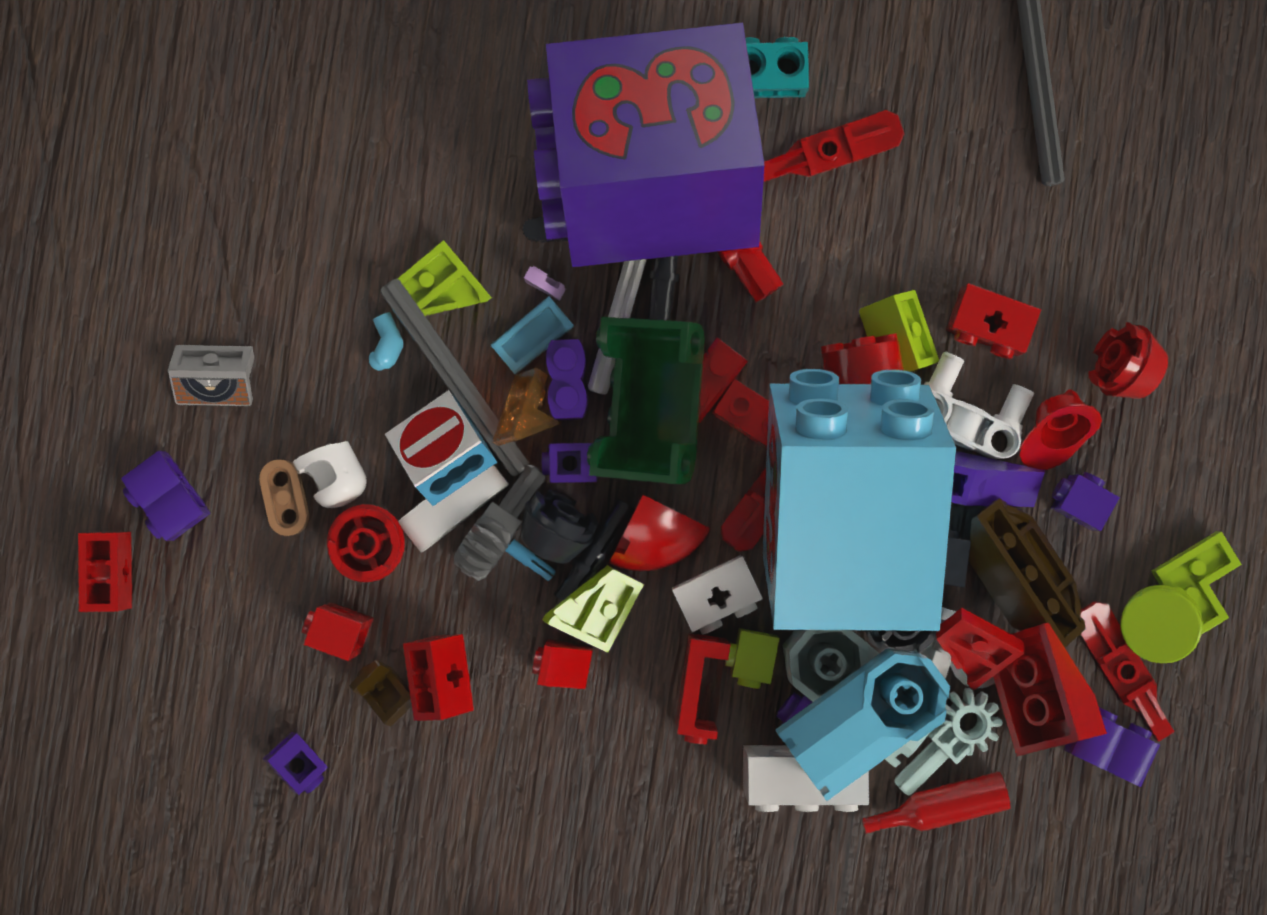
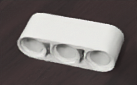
[398,465,509,553]

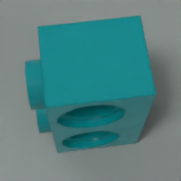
[745,37,809,98]

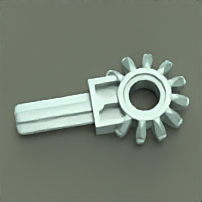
[894,688,1002,796]

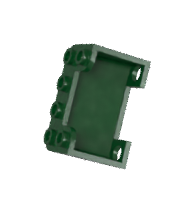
[587,317,705,484]

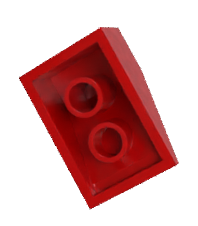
[993,623,1107,757]

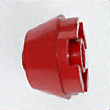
[1088,322,1168,399]
[327,504,405,582]

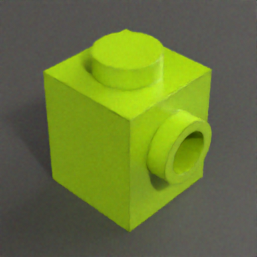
[725,628,780,689]

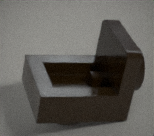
[349,660,412,727]

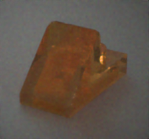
[492,368,560,446]

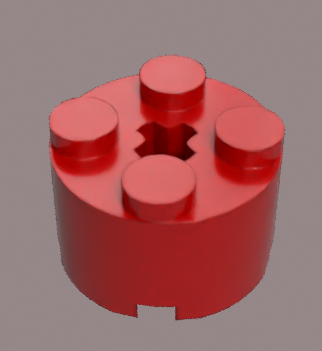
[821,333,904,384]

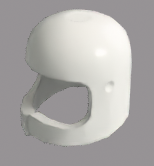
[293,441,367,508]

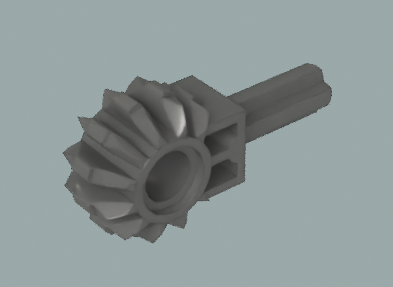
[454,465,545,581]

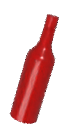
[861,771,1010,834]

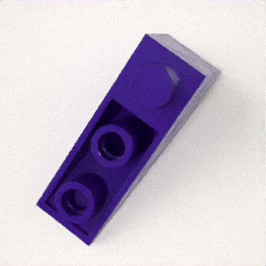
[951,451,1045,507]

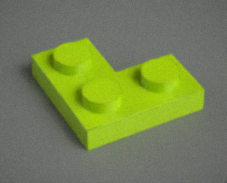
[1152,531,1242,635]

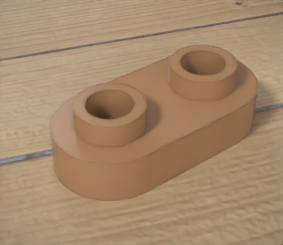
[259,460,309,536]

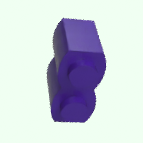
[546,339,588,421]
[121,451,211,541]
[1063,707,1160,787]

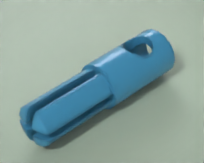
[506,539,556,581]

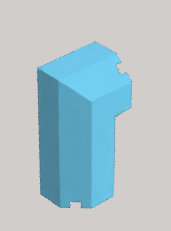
[776,648,950,801]

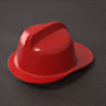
[1019,389,1102,470]

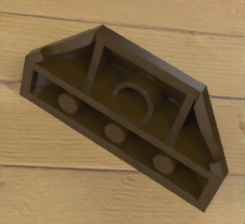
[969,498,1086,648]

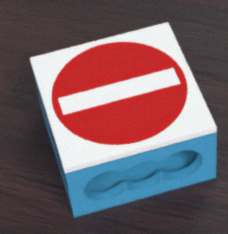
[385,390,497,506]

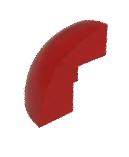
[609,495,711,571]

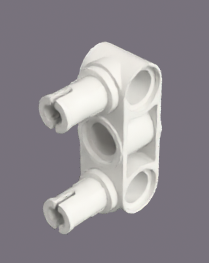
[924,352,1034,459]

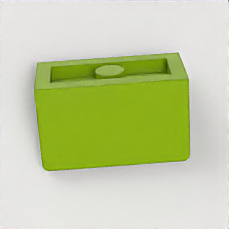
[859,290,939,372]

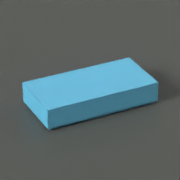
[491,296,574,375]

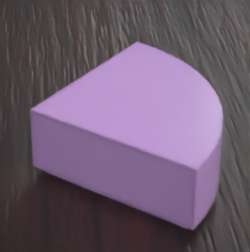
[524,266,566,301]

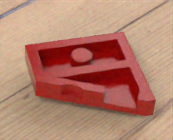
[936,608,1024,690]

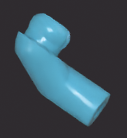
[369,312,403,371]

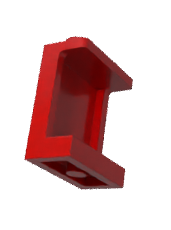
[675,633,731,744]

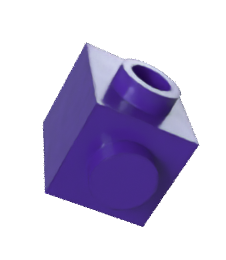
[1051,472,1120,531]

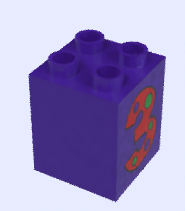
[527,23,765,267]

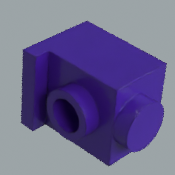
[542,443,597,483]
[262,732,328,795]

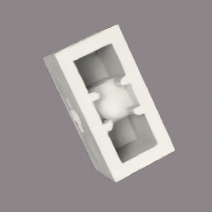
[672,555,763,635]

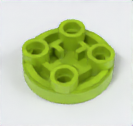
[1121,585,1203,663]

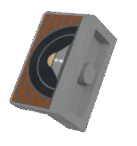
[168,345,254,406]

